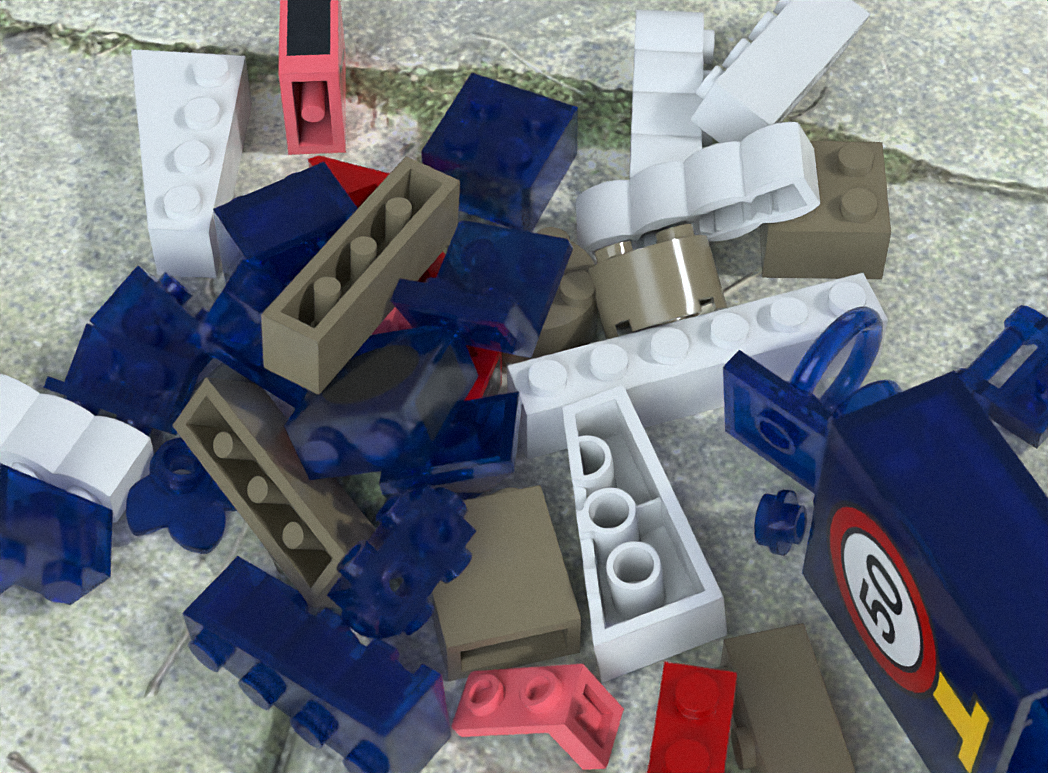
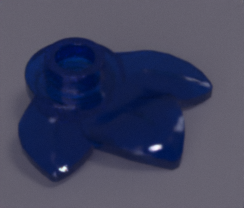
[126,437,237,554]

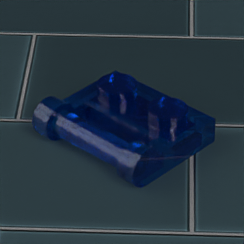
[944,305,1048,449]

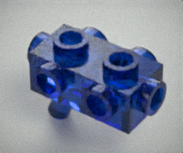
[327,484,477,641]

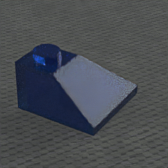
[379,391,522,513]

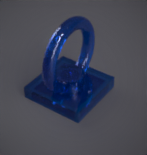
[723,306,883,501]

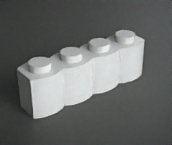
[629,10,714,180]
[576,122,820,264]
[0,374,156,523]

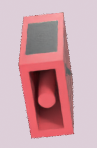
[278,0,346,155]

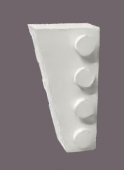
[131,49,252,278]
[562,384,727,683]

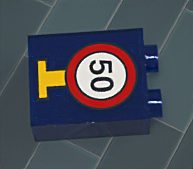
[802,371,1048,773]

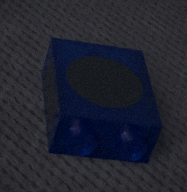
[284,322,479,480]

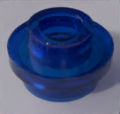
[754,489,807,556]

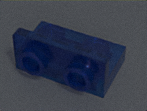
[189,259,310,409]
[89,265,236,401]
[43,323,203,438]

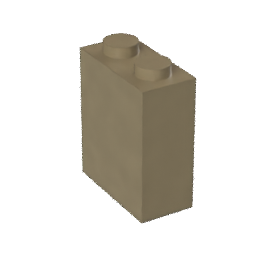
[411,485,581,682]

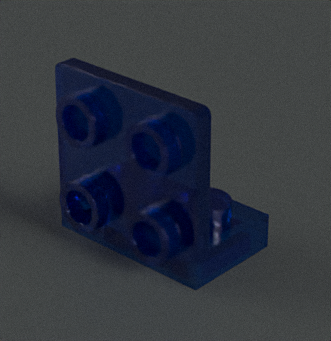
[390,220,573,358]

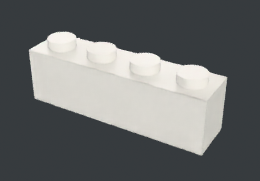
[690,0,870,143]

